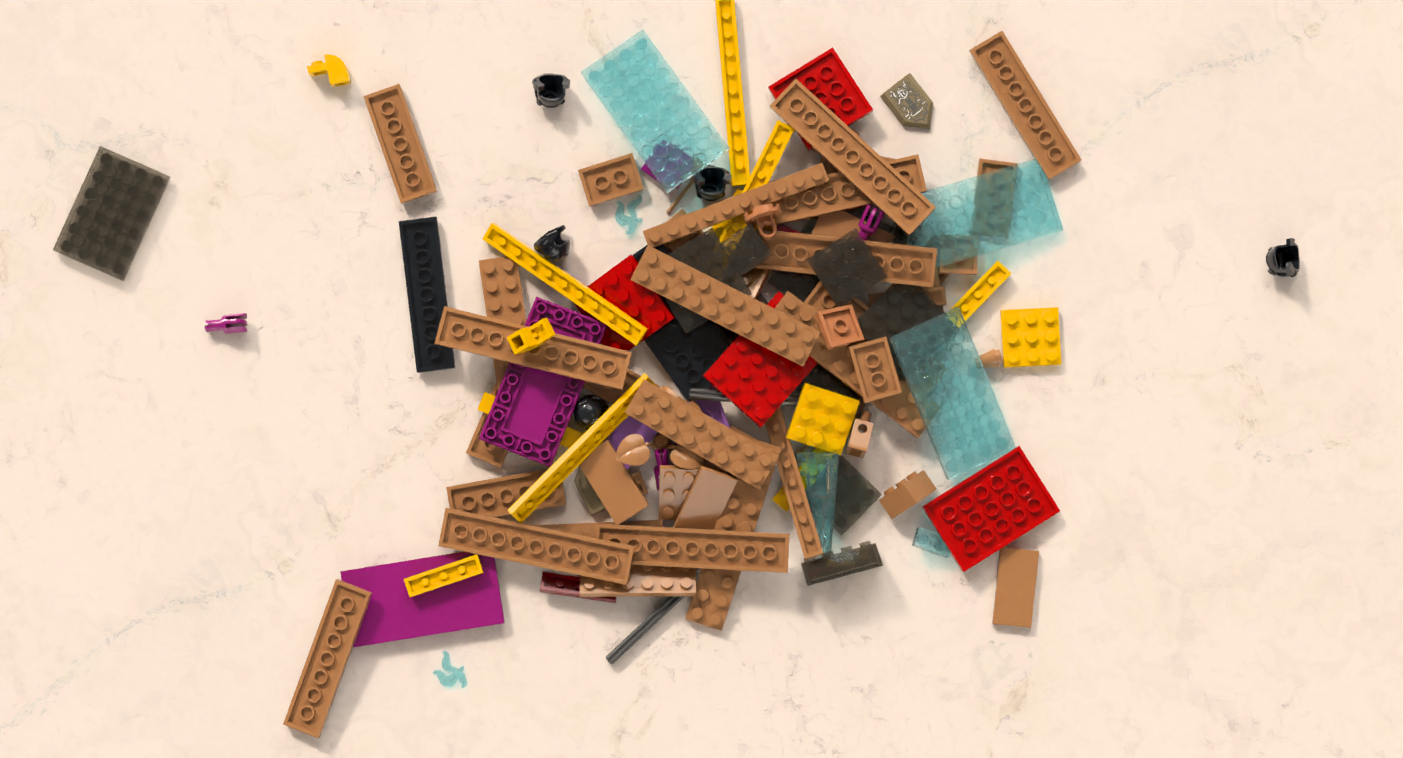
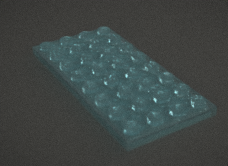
[581,29,730,193]
[907,159,1063,269]
[889,307,1016,480]

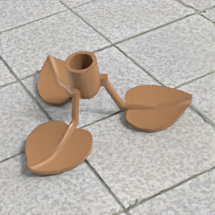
[616,386,704,469]

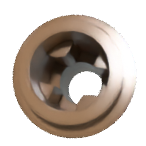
[974,349,1003,369]

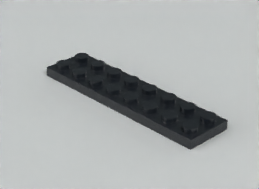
[399,216,455,373]

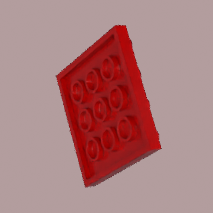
[768,47,873,151]
[573,255,676,351]

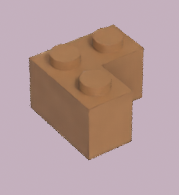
[879,470,936,519]

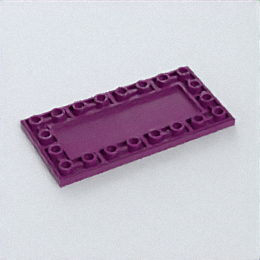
[479,296,607,467]
[340,551,505,648]

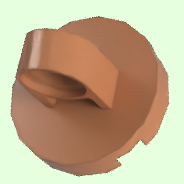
[743,203,782,240]

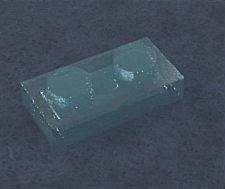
[912,527,950,558]

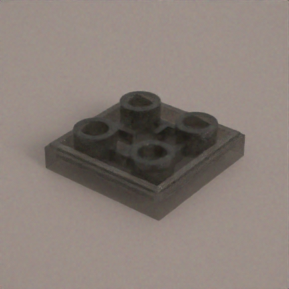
[719,223,773,276]

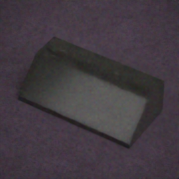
[800,540,883,586]

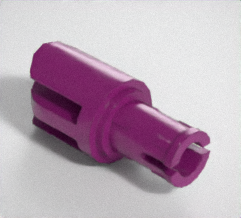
[856,204,884,241]
[204,313,247,334]
[654,448,672,490]

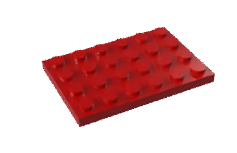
[703,291,818,428]
[922,446,1060,572]

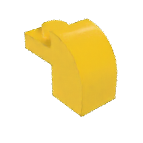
[307,54,351,87]
[506,318,556,355]

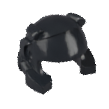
[532,73,570,108]
[693,165,732,201]
[534,225,570,262]
[1266,238,1300,277]
[574,395,608,431]

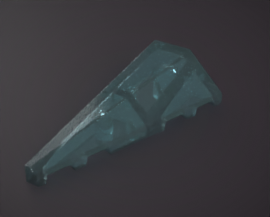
[796,452,839,552]

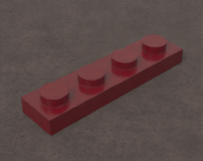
[540,572,617,603]

